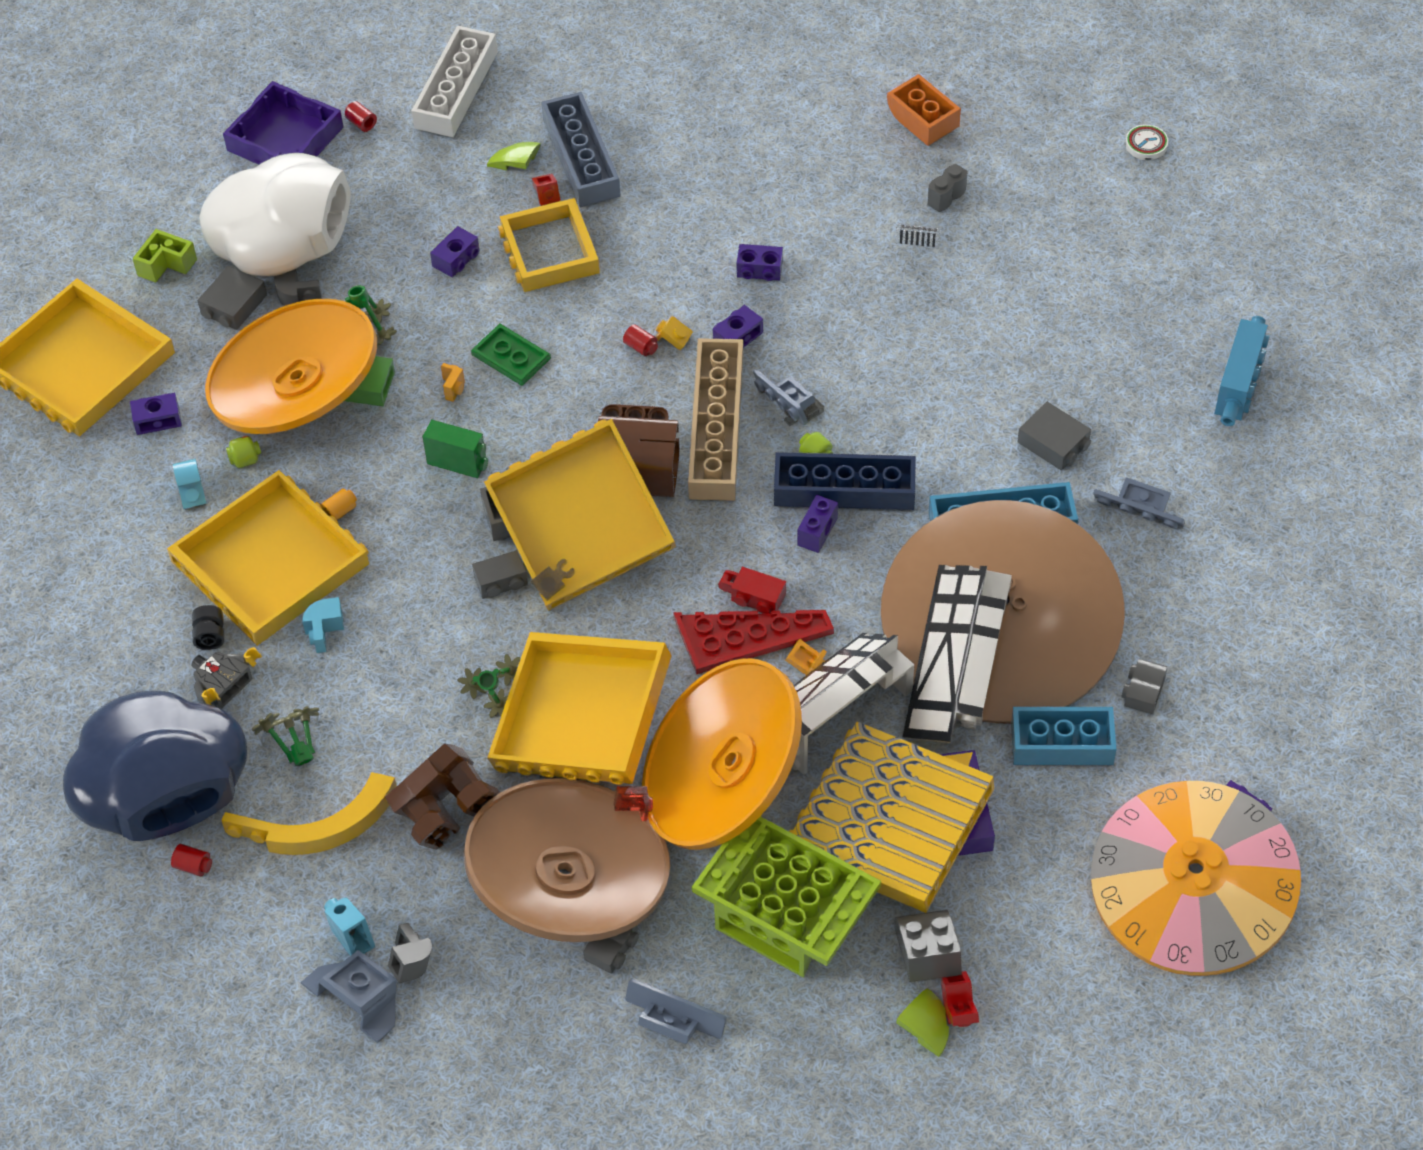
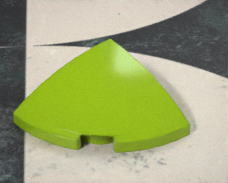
[487,142,541,171]
[896,988,949,1057]

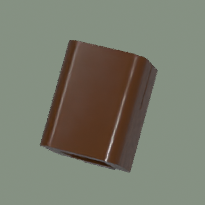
[598,404,680,497]

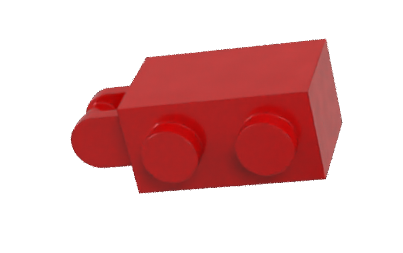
[718,566,786,613]

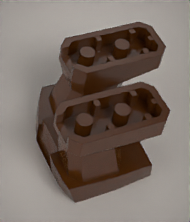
[385,743,500,850]

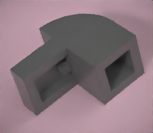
[274,269,322,306]
[388,923,432,984]

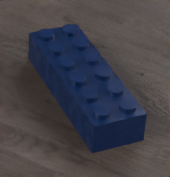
[774,452,916,510]

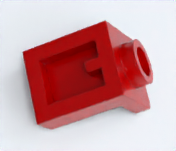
[532,173,561,206]

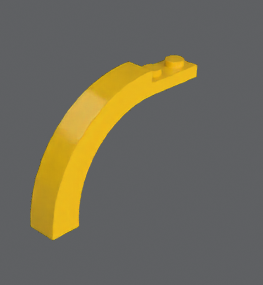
[221,772,397,855]

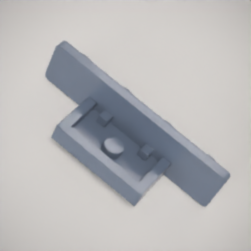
[753,369,816,425]
[1093,477,1185,529]
[625,978,727,1044]

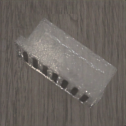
[896,223,942,249]

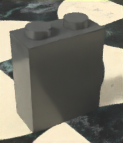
[197,265,267,330]
[1017,401,1091,471]

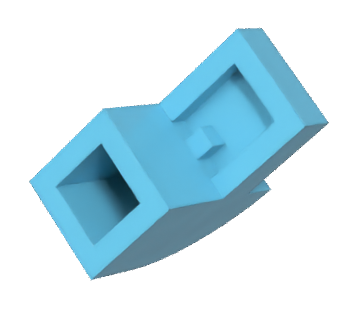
[173,458,207,509]
[302,597,344,653]

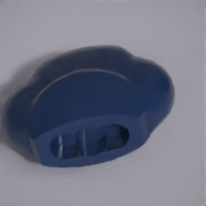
[63,691,247,841]

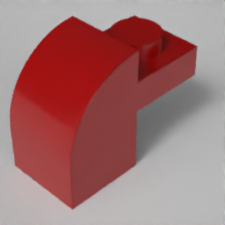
[941,971,979,1027]

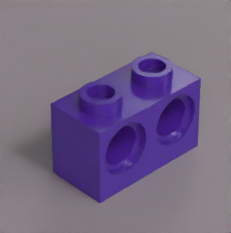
[736,244,783,281]

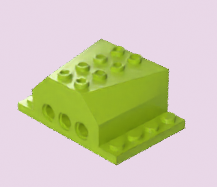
[692,816,881,978]

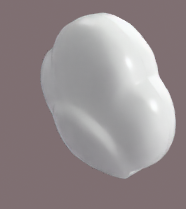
[199,153,351,276]

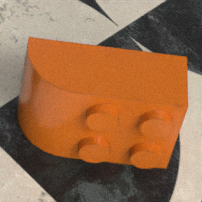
[887,74,961,146]

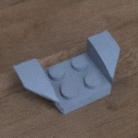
[301,950,397,1043]

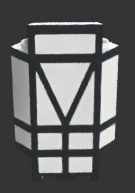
[902,565,1012,743]
[792,633,914,775]

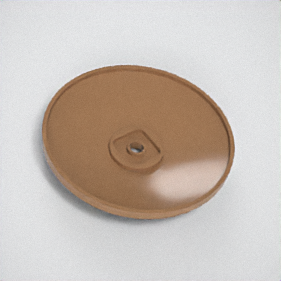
[464,778,670,942]

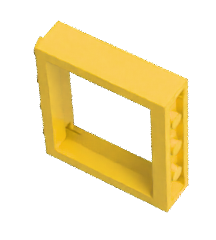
[497,198,600,292]

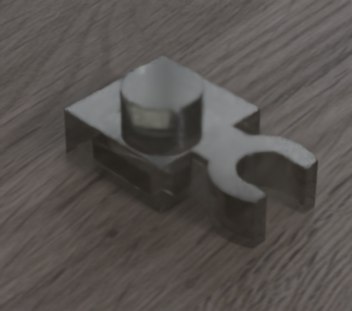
[531,559,575,601]

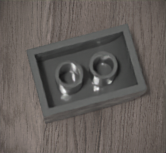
[894,909,962,982]

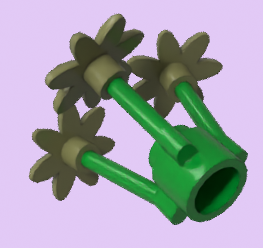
[345,285,397,345]
[457,654,520,718]
[252,706,319,766]

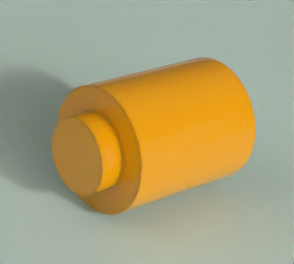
[320,488,357,521]

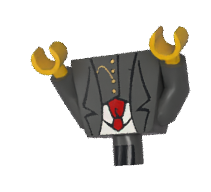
[191,647,262,709]

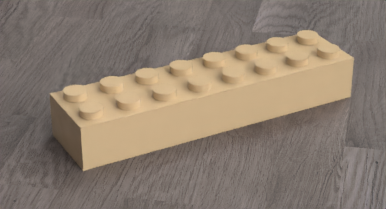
[688,338,743,501]

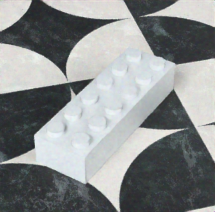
[412,26,498,137]

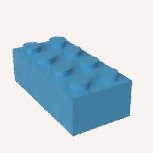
[1011,707,1117,765]

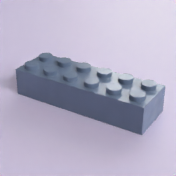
[541,92,621,207]

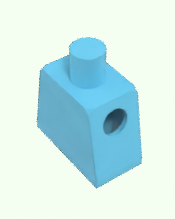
[324,898,376,956]

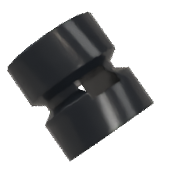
[192,605,224,650]

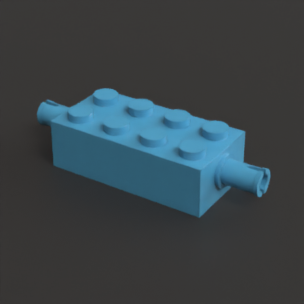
[1214,316,1270,426]

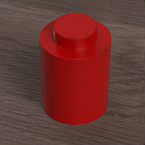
[345,101,377,132]
[623,324,658,357]
[171,843,213,877]

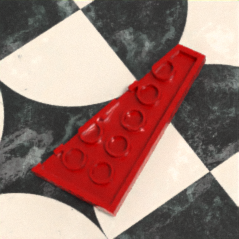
[673,610,834,674]

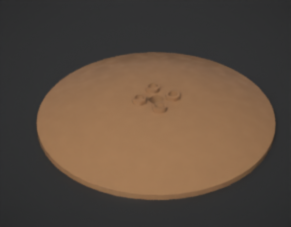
[881,500,1125,724]

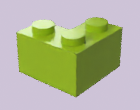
[132,229,197,283]

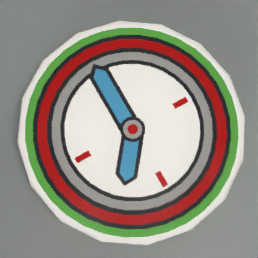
[1126,124,1168,160]

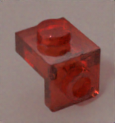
[613,786,653,821]

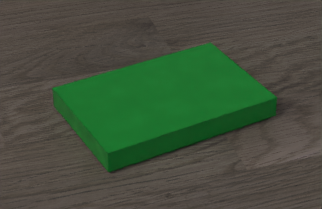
[471,323,551,386]

